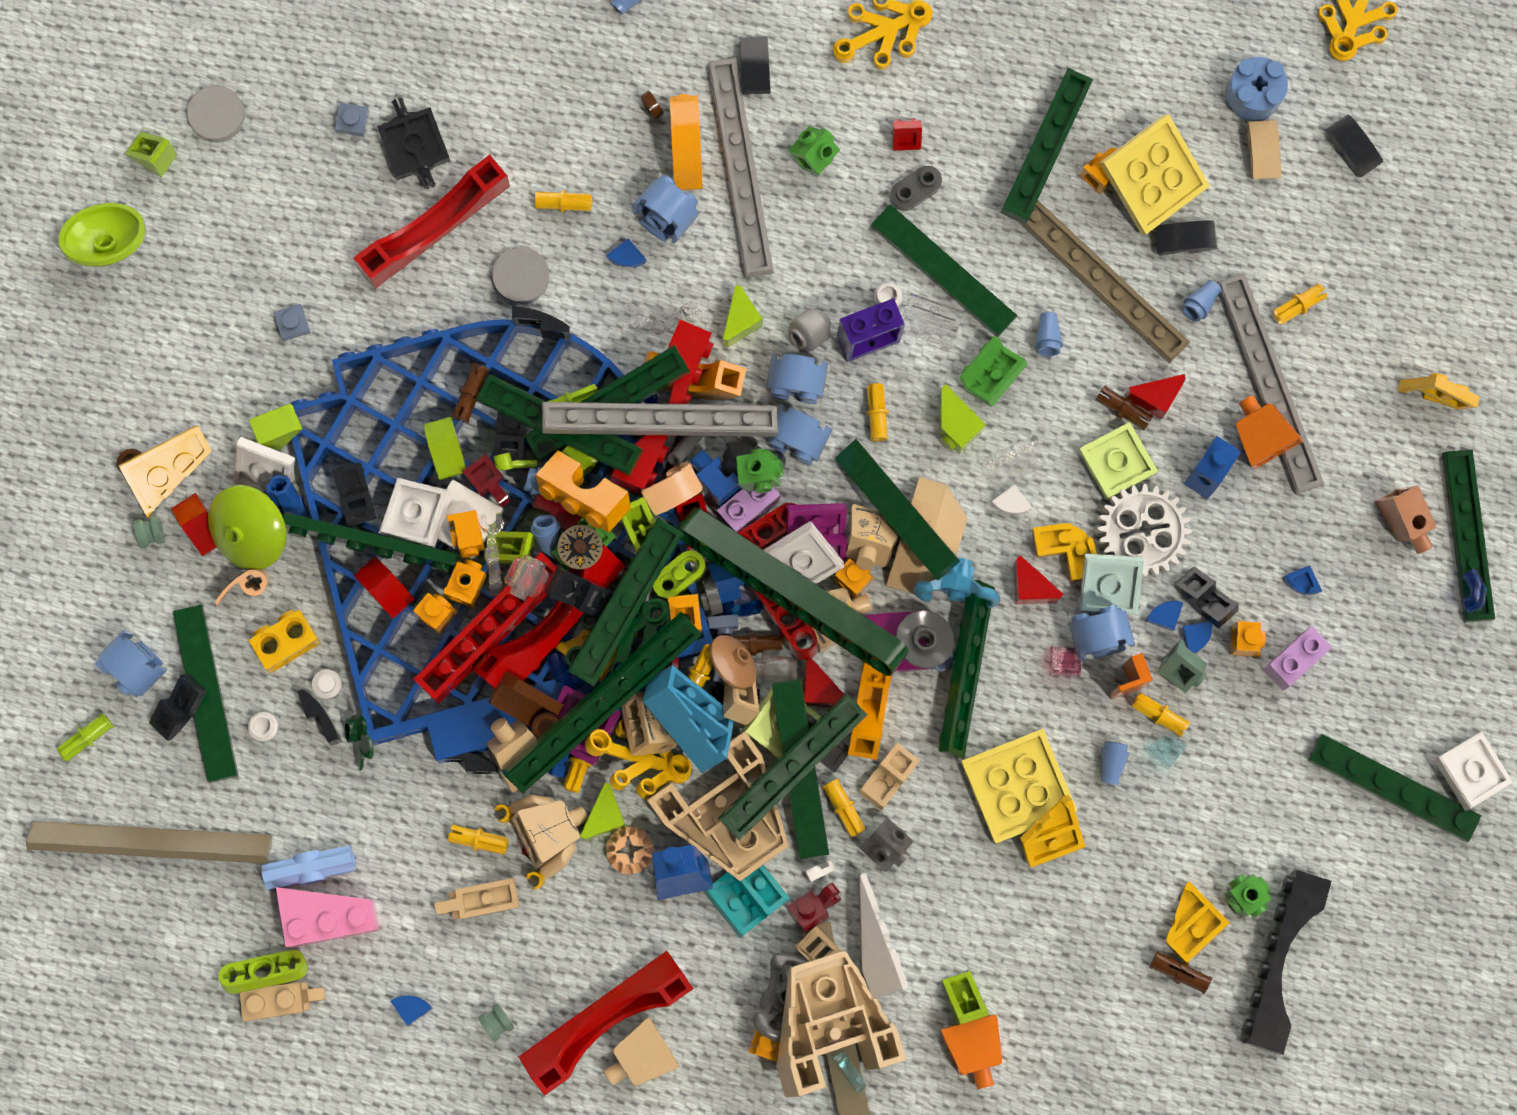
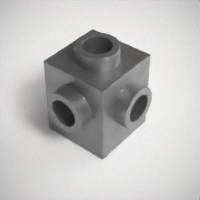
[860,817,914,872]

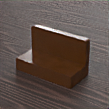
[488,672,563,727]

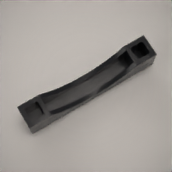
[1241,870,1332,1055]

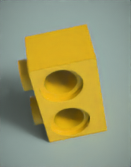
[248,609,321,674]

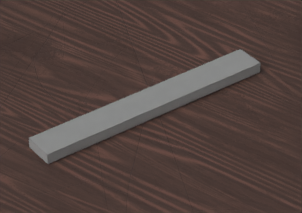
[708,58,774,278]
[1217,273,1324,494]
[541,402,778,437]

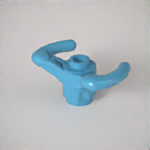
[913,558,1000,608]

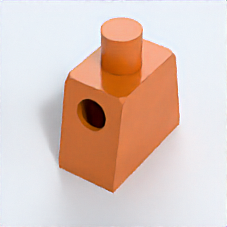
[1236,395,1304,469]
[939,1014,1002,1090]

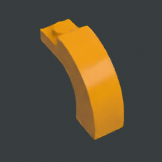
[669,94,703,190]
[644,351,746,400]
[848,662,892,760]

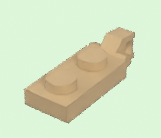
[434,878,520,920]
[239,982,326,1022]

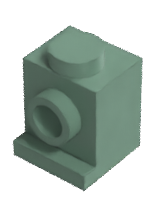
[1158,640,1207,693]

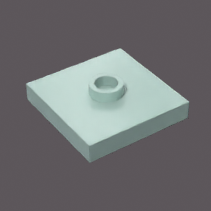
[1079,554,1144,615]

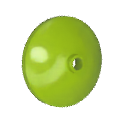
[58,203,146,267]
[208,485,286,570]

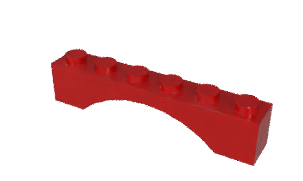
[353,154,510,289]
[611,319,714,495]
[472,544,625,690]
[518,951,694,1096]

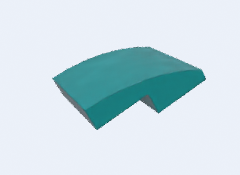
[703,865,790,938]

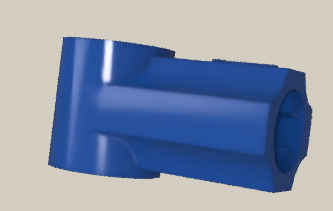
[265,474,310,518]

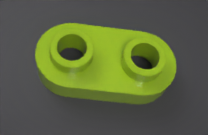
[653,550,705,600]

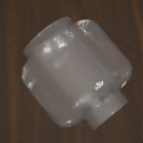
[505,554,549,601]
[755,649,797,688]

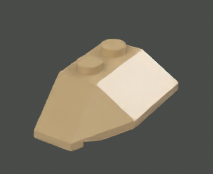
[886,477,968,594]

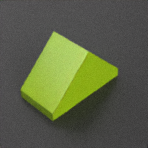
[125,131,177,177]
[723,285,763,347]
[249,404,302,451]
[423,417,466,480]
[621,497,655,553]
[484,531,536,569]
[580,782,626,841]
[942,971,989,1025]

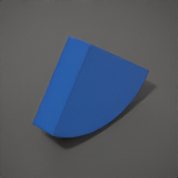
[606,238,647,268]
[1282,565,1322,595]
[1145,601,1183,631]
[1182,622,1213,653]
[391,995,433,1026]

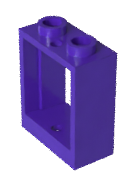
[837,298,905,362]

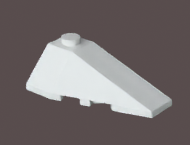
[858,873,909,998]

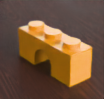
[536,451,631,533]

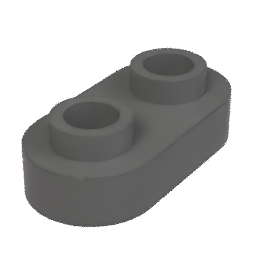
[890,166,942,211]
[696,572,723,615]

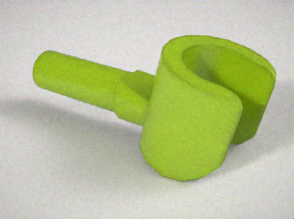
[494,452,537,470]

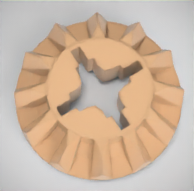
[606,827,654,874]

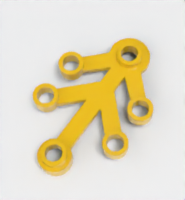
[833,0,933,70]
[1317,0,1398,62]
[585,718,692,799]

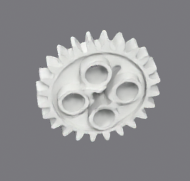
[1096,484,1192,579]

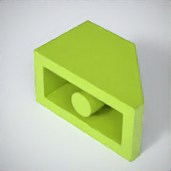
[939,384,986,454]

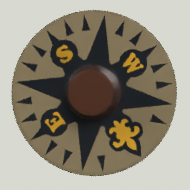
[558,525,602,569]

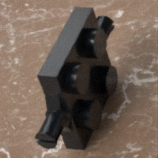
[377,97,451,189]

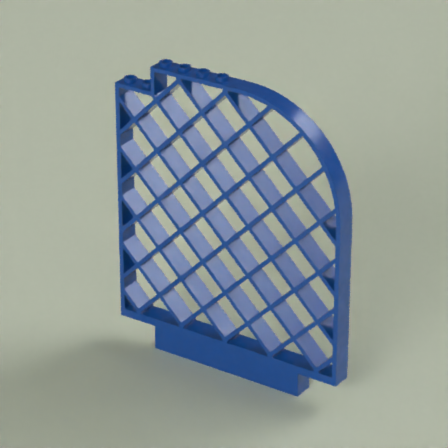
[290,319,712,764]

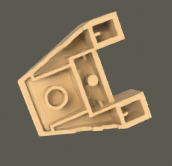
[646,731,789,881]
[777,950,906,1097]

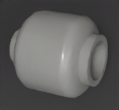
[788,309,831,351]

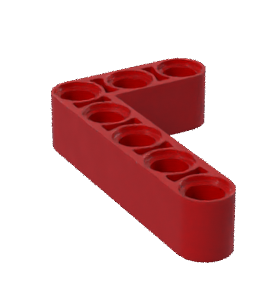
[738,503,818,660]

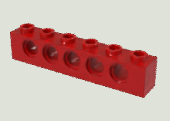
[414,552,557,704]

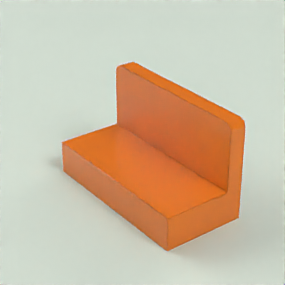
[1109,653,1153,700]

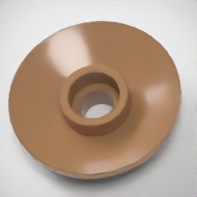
[709,635,757,689]

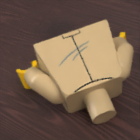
[495,794,588,889]

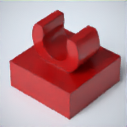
[892,118,922,151]

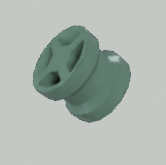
[133,515,165,549]
[478,1003,514,1042]

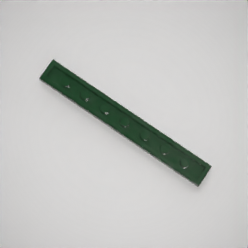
[502,612,702,793]

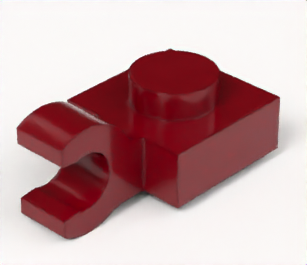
[462,454,511,508]
[533,494,582,532]
[787,883,841,933]

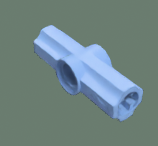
[262,845,356,891]

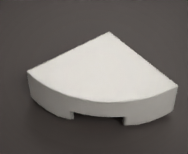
[991,485,1032,514]
[805,860,836,883]

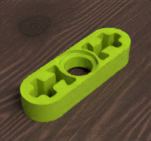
[218,950,308,994]

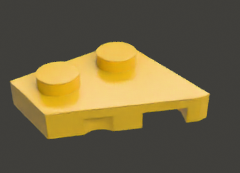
[1397,373,1480,410]
[1020,795,1085,868]
[1165,881,1230,963]

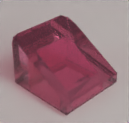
[1050,646,1081,677]

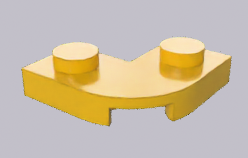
[1032,523,1097,582]

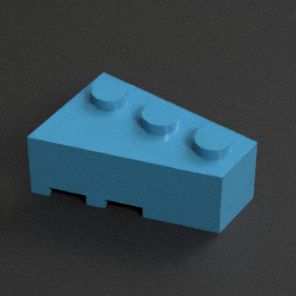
[643,665,734,773]

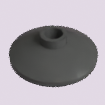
[896,610,954,668]

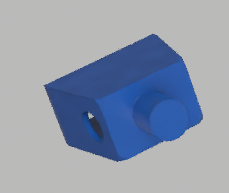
[1184,436,1241,500]
[652,845,713,900]

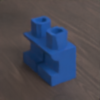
[690,450,742,510]

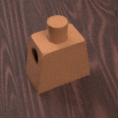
[1375,485,1436,554]

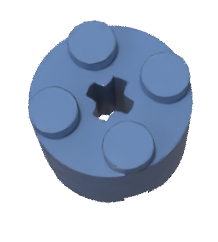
[1225,57,1288,121]
[632,175,698,243]
[766,354,828,405]
[766,405,832,466]
[1069,605,1135,660]
[95,630,167,697]

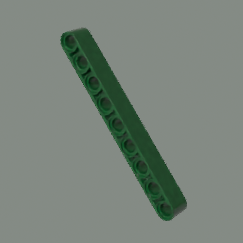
[676,507,909,676]

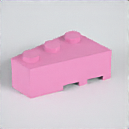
[276,887,380,948]

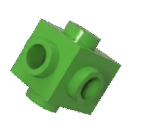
[788,126,840,175]
[736,449,784,493]
[1224,874,1272,918]

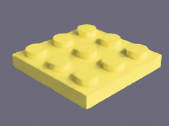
[1099,114,1210,234]
[961,729,1077,845]

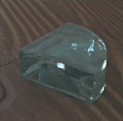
[1145,739,1188,768]
[834,1051,866,1094]

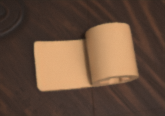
[641,461,703,516]
[215,569,269,606]

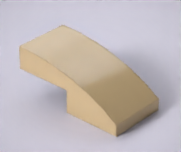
[1247,120,1281,179]
[858,742,921,811]

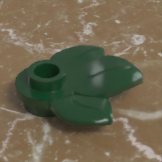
[344,714,374,771]

